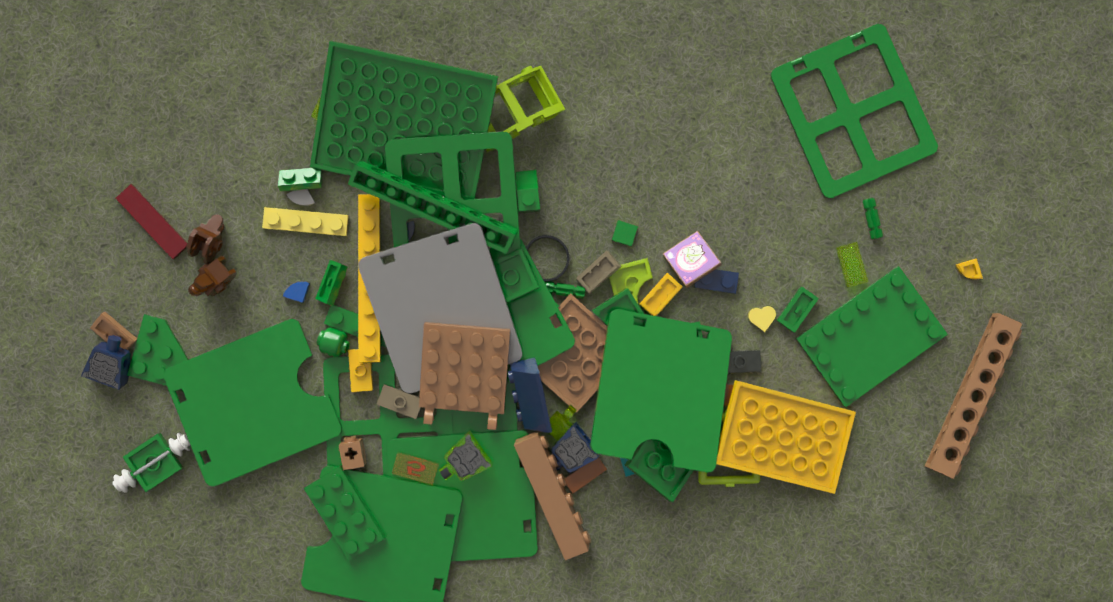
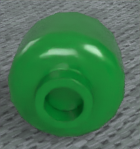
[317,327,350,358]

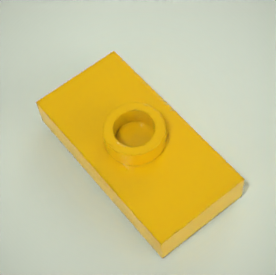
[639,273,683,316]
[348,349,373,392]

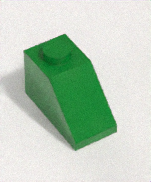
[516,170,540,213]

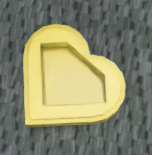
[748,306,776,332]

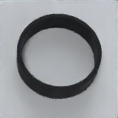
[526,235,569,282]

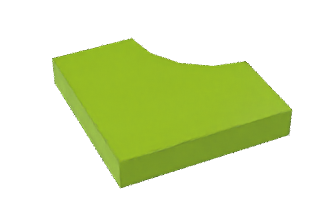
[609,258,653,303]

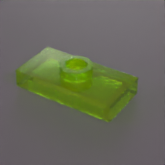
[836,242,868,288]

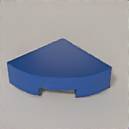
[283,282,310,303]

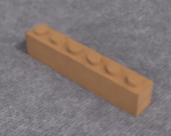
[514,431,591,560]

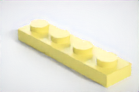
[262,207,349,236]

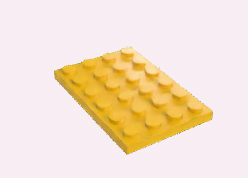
[716,380,856,494]

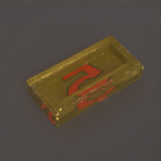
[392,452,439,485]

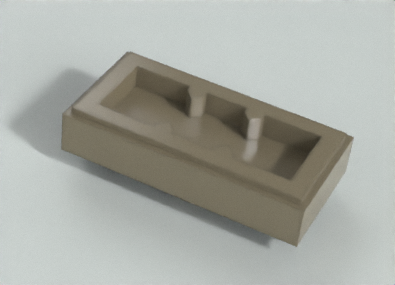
[576,251,622,294]
[377,384,421,419]

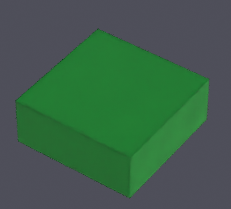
[611,220,638,247]

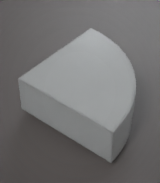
[286,189,316,206]

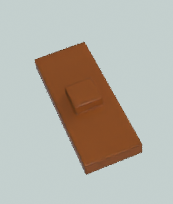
[564,458,607,493]

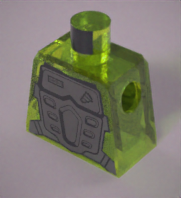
[439,430,493,481]

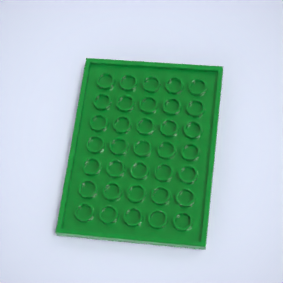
[310,41,499,200]

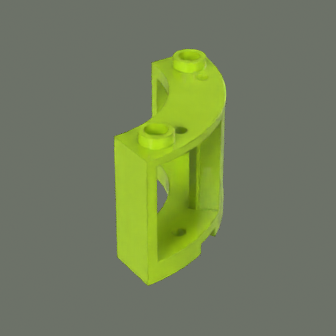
[486,66,565,152]

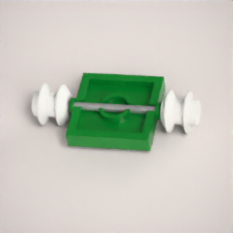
[113,433,191,493]

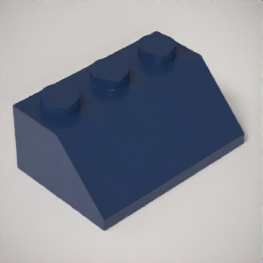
[507,357,552,433]

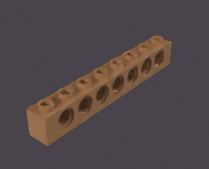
[925,313,1022,479]

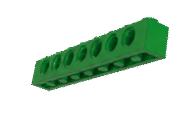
[348,161,518,254]

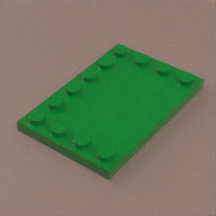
[795,266,948,407]

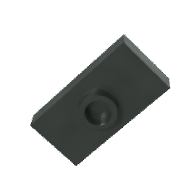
[728,350,761,373]

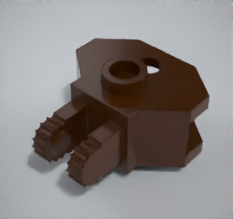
[186,214,224,264]
[188,255,237,297]

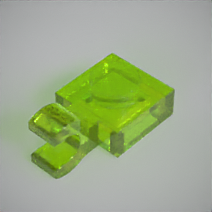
[549,405,577,441]

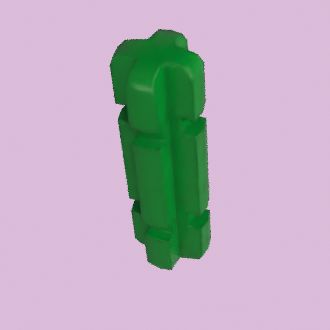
[863,198,883,239]
[545,281,586,299]

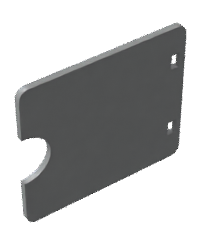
[358,223,523,393]

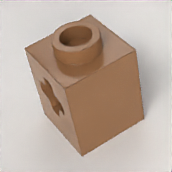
[339,436,367,470]

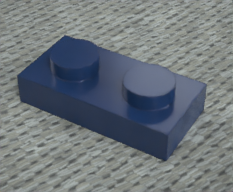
[694,269,739,294]

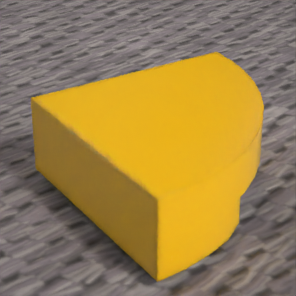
[955,258,983,280]

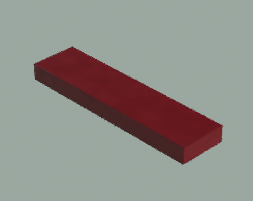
[116,184,187,259]

